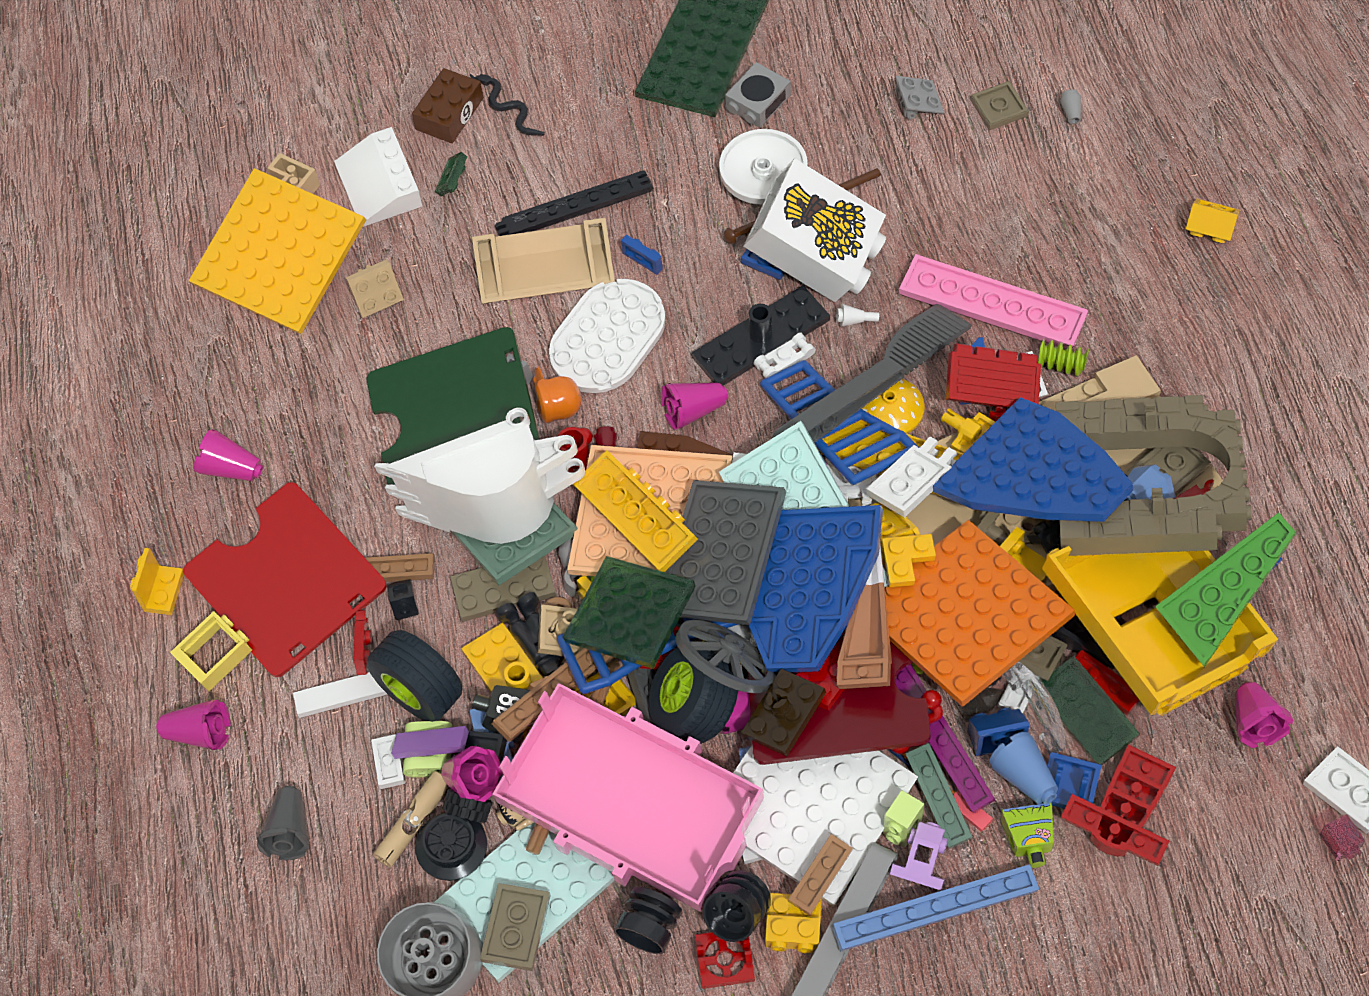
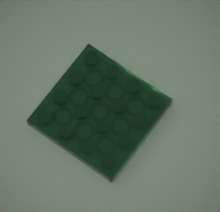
[563,556,696,669]

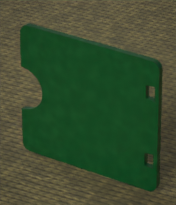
[366,327,540,485]

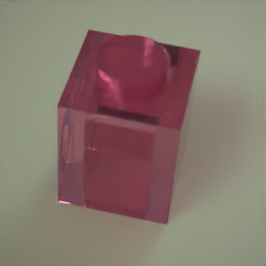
[1319,814,1365,861]

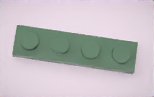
[906,743,973,849]

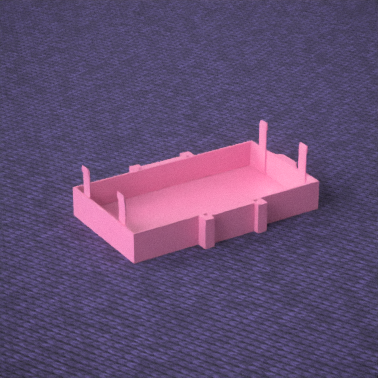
[493,683,764,912]

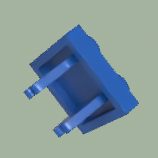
[1048,752,1102,809]

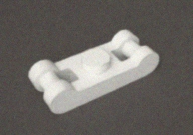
[753,333,816,378]

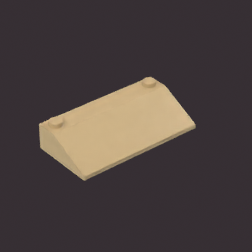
[472,218,615,304]

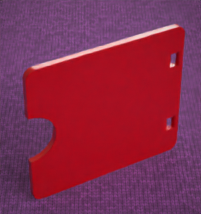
[183,482,387,677]

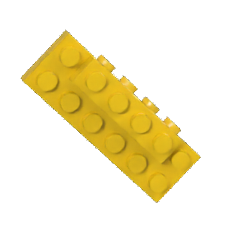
[573,450,698,574]

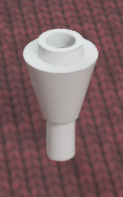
[836,304,879,327]

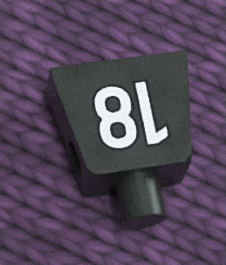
[471,685,531,744]

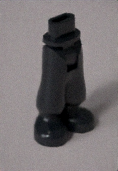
[495,592,561,677]

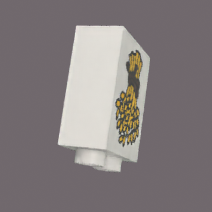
[743,158,886,302]

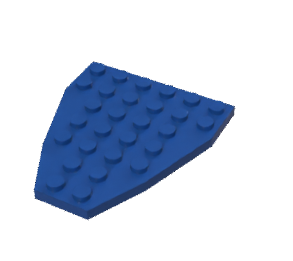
[933,397,1133,522]
[749,505,883,673]

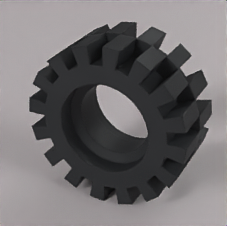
[442,788,493,823]

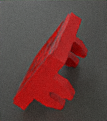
[695,932,755,989]

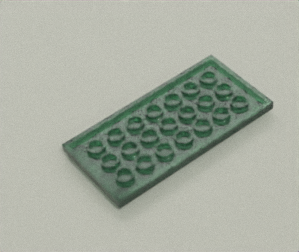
[635,0,769,118]

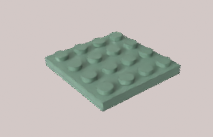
[450,503,578,585]

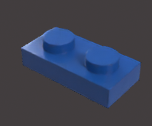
[621,234,663,275]

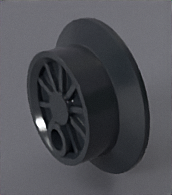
[415,812,487,881]

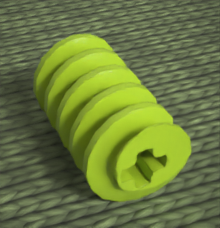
[1038,338,1090,377]

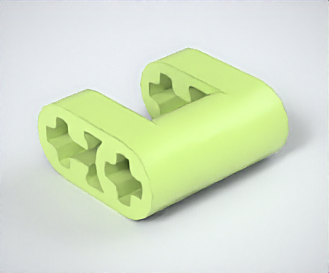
[403,721,453,777]

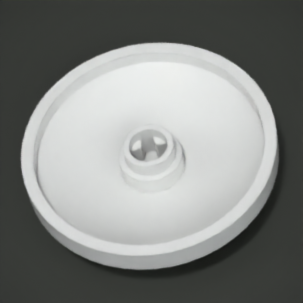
[719,129,807,204]

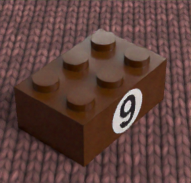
[412,68,484,144]

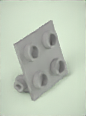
[895,76,944,119]

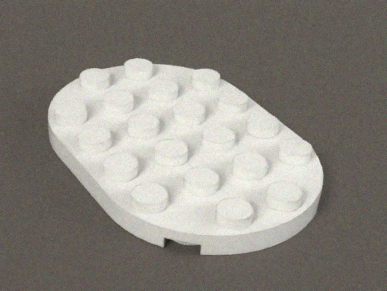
[549,279,666,393]

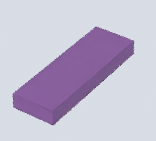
[391,726,469,759]

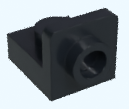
[387,579,419,620]

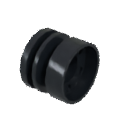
[703,870,771,942]
[613,887,682,954]

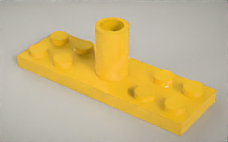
[461,623,543,740]

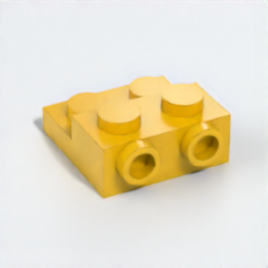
[765,893,822,953]

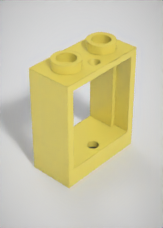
[170,611,252,691]

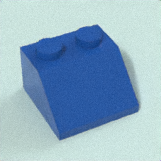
[968,708,1029,756]

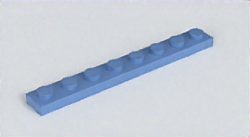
[832,864,1039,952]

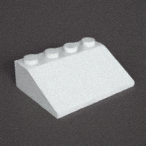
[334,127,422,227]

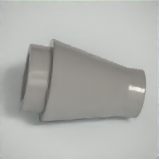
[1060,90,1081,124]

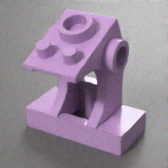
[890,822,948,890]

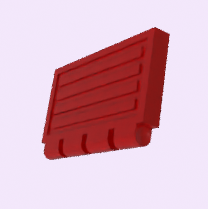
[945,343,1041,408]

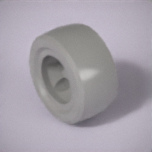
[377,902,482,996]

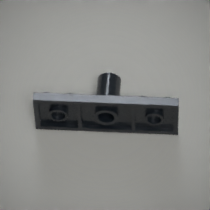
[692,285,830,386]

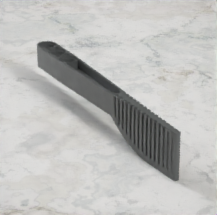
[771,304,972,443]

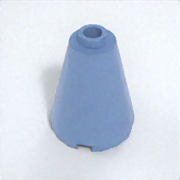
[989,732,1058,805]

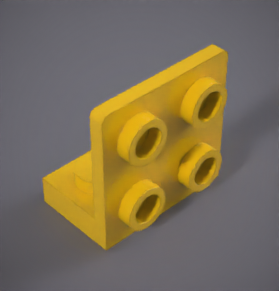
[1000,526,1047,582]
[130,548,184,615]

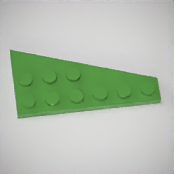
[1155,512,1296,668]

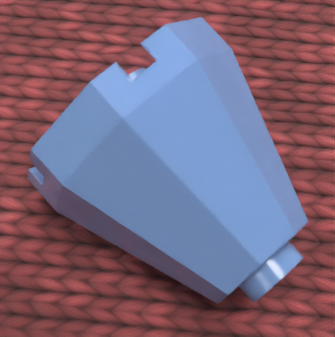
[1124,464,1175,501]

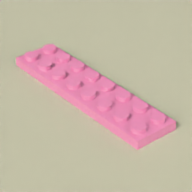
[899,254,1088,351]

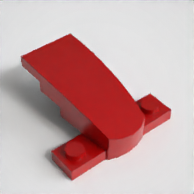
[1061,744,1176,866]

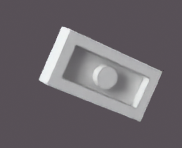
[371,734,405,789]

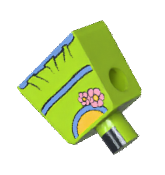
[1000,803,1054,868]

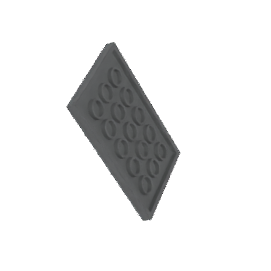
[655,480,787,625]

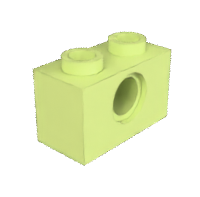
[883,790,924,847]

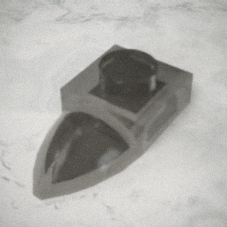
[953,688,1004,722]

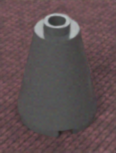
[257,786,310,860]

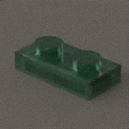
[435,152,468,196]

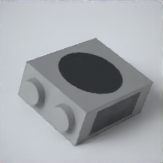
[725,62,791,128]

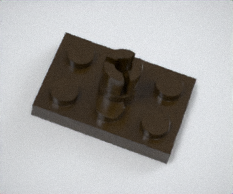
[741,669,827,757]

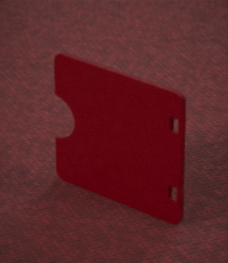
[748,641,931,765]

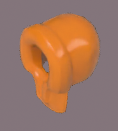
[533,366,582,423]

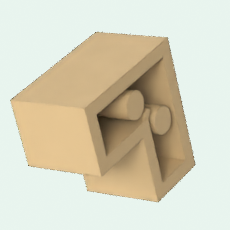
[267,153,320,194]

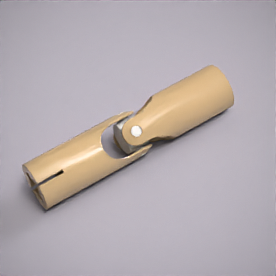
[373,771,450,868]

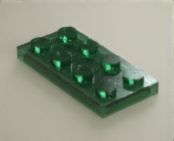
[1034,656,1140,765]

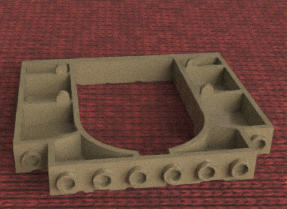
[1055,395,1252,556]

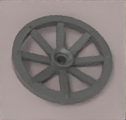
[676,620,776,693]

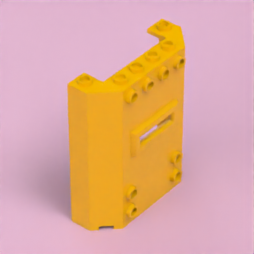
[1042,546,1278,716]

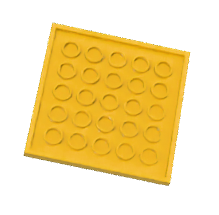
[189,168,366,334]

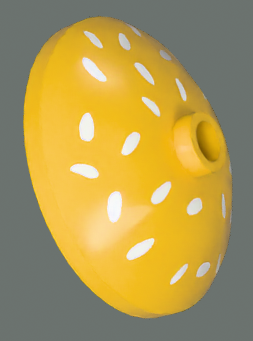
[862,379,925,434]

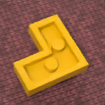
[881,534,936,587]

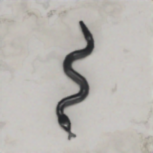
[470,74,545,136]

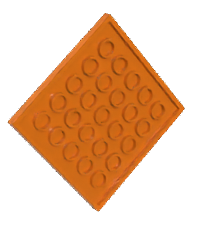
[885,520,1075,707]

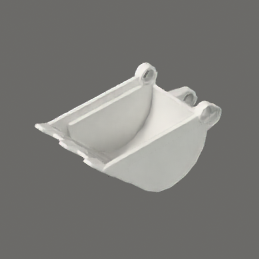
[374,408,585,544]

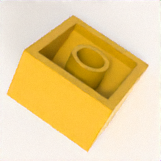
[1186,198,1240,243]

